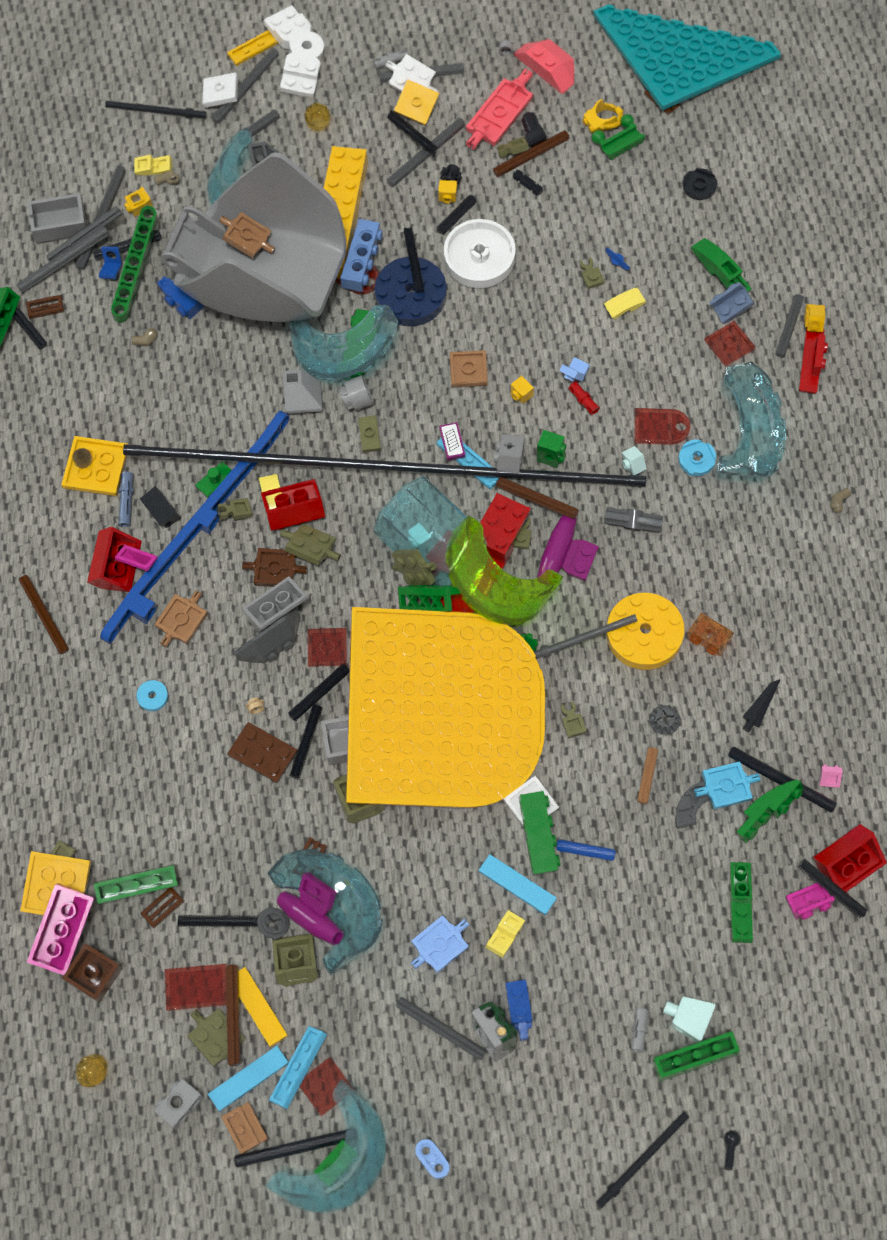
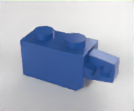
[157,276,205,319]
[505,980,532,1041]

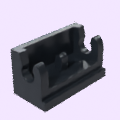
[140,486,181,528]

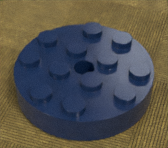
[375,257,447,326]

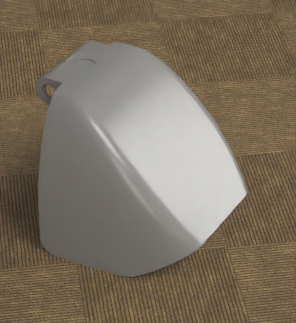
[161,152,346,322]

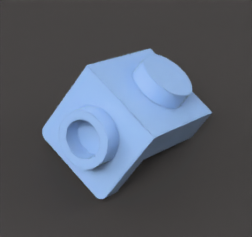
[559,357,590,382]

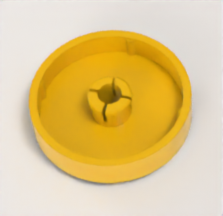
[606,593,684,670]

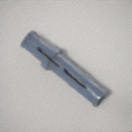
[118,471,134,527]

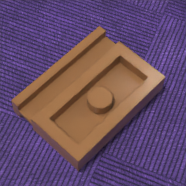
[221,1102,268,1154]

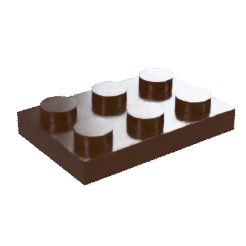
[227,722,298,783]

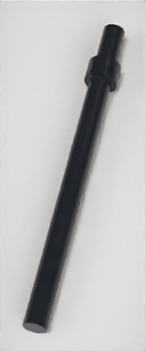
[105,101,207,119]
[596,1111,690,1209]

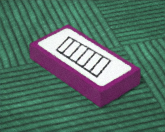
[439,422,465,461]

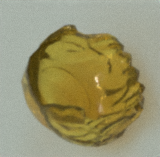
[304,103,330,131]
[76,1054,107,1088]

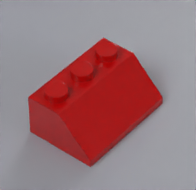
[260,479,325,531]
[87,526,142,592]
[813,824,887,892]

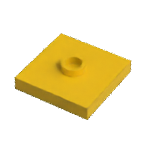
[394,79,439,126]

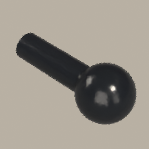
[724,1130,741,1171]

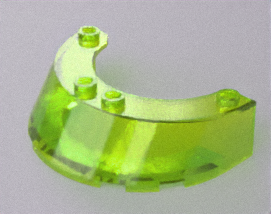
[446,515,563,625]

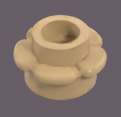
[246,697,264,714]

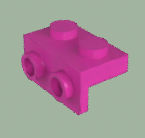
[785,883,835,920]

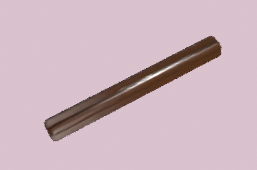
[493,130,569,177]
[496,477,578,519]
[19,575,69,655]
[226,964,240,1066]

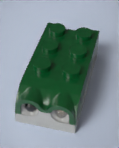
[472,1001,517,1063]

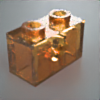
[687,613,734,656]

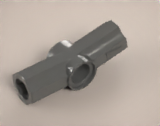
[604,507,663,532]

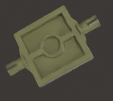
[280,523,341,566]
[391,549,436,585]
[187,1008,246,1068]

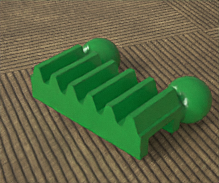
[591,114,645,160]

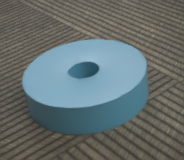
[137,680,168,711]

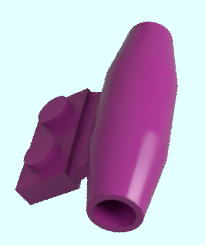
[536,514,599,587]
[276,872,344,945]

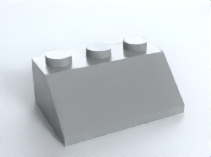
[242,576,308,633]

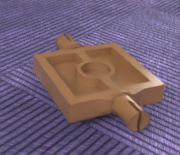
[219,212,275,258]
[154,590,208,647]

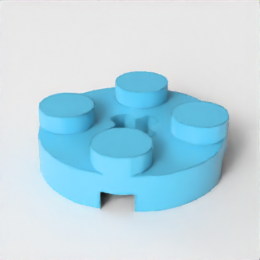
[678,439,716,476]

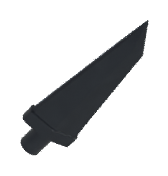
[743,679,780,732]

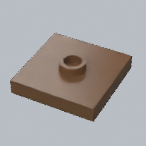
[450,350,488,387]

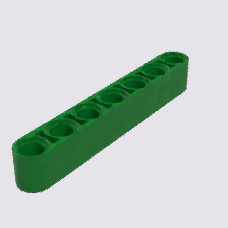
[111,206,158,323]

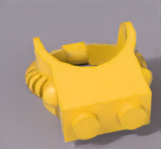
[582,99,624,133]

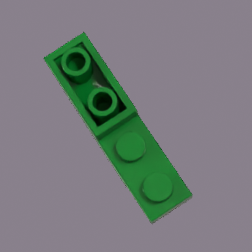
[690,238,752,292]
[737,779,804,843]
[730,862,753,943]

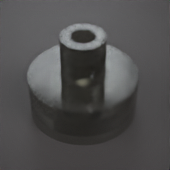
[72,448,92,468]

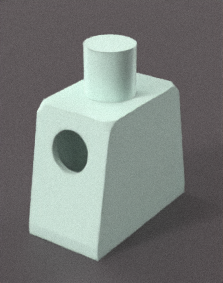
[663,997,716,1043]

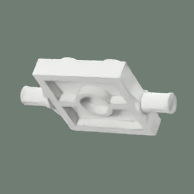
[385,54,439,93]

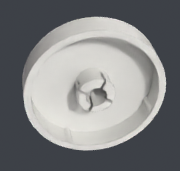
[444,219,515,288]

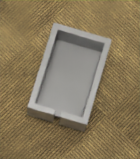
[28,193,87,243]
[321,716,348,765]

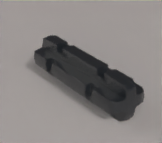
[513,169,543,196]

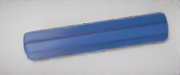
[556,839,616,861]

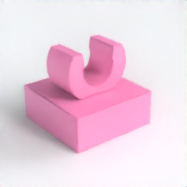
[820,764,843,788]

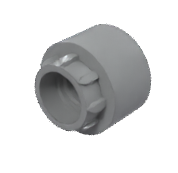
[340,375,373,411]

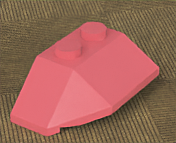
[513,39,574,94]

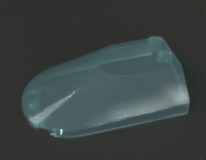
[373,476,487,589]

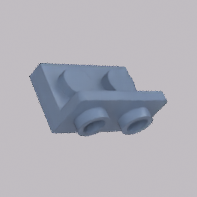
[709,282,755,324]

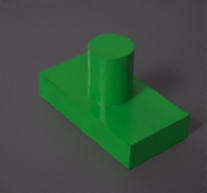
[195,461,232,498]

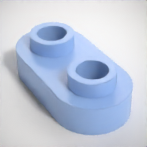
[415,1139,449,1179]

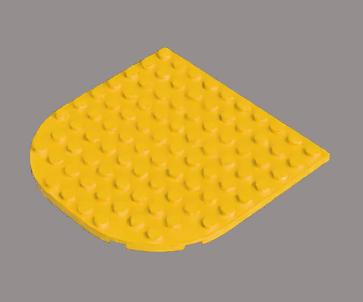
[346,607,545,808]

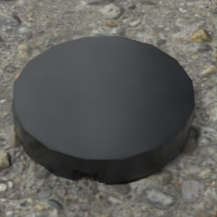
[682,168,718,200]

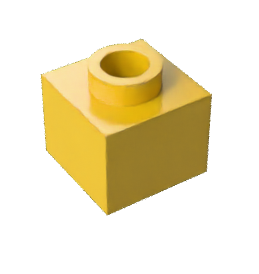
[438,180,457,204]
[510,376,534,404]

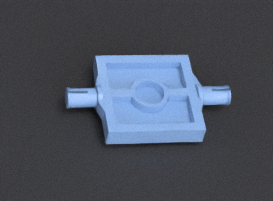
[411,915,469,973]

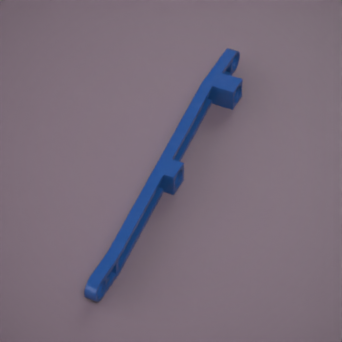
[100,411,290,644]

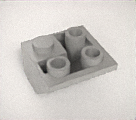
[283,370,323,414]

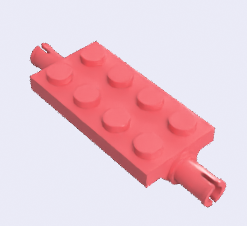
[466,69,533,150]

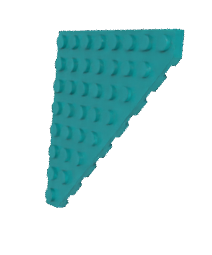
[593,4,781,110]

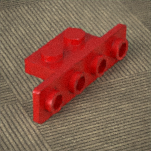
[799,328,828,394]

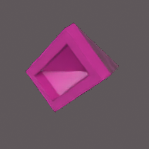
[115,545,158,571]

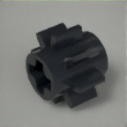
[440,164,462,184]

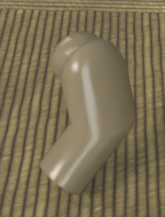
[154,171,180,186]
[132,328,157,346]
[830,488,851,513]

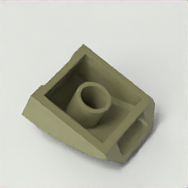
[333,774,385,824]
[272,934,318,987]

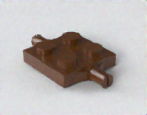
[242,548,307,587]

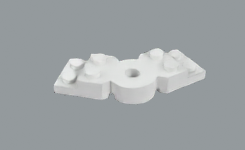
[264,5,324,97]

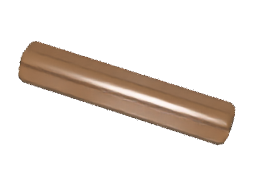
[637,747,658,804]

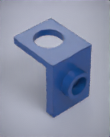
[99,246,123,279]

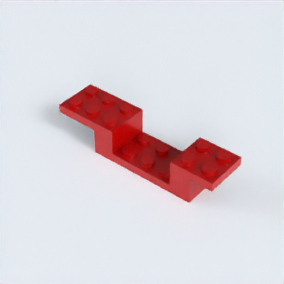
[440,493,531,614]

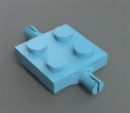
[694,762,760,810]

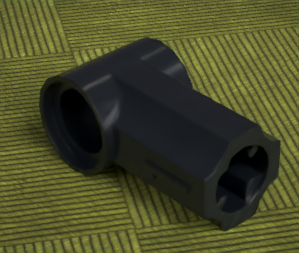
[521,112,547,147]

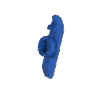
[605,248,630,271]

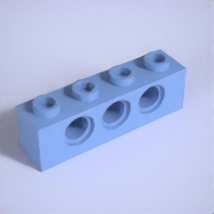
[340,219,383,292]

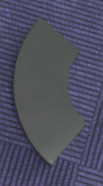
[675,781,710,829]

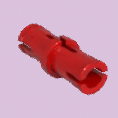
[568,381,600,416]

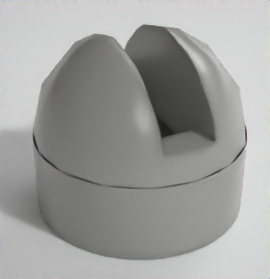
[499,40,513,55]

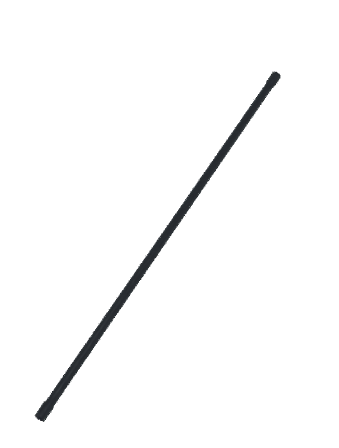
[123,444,646,487]

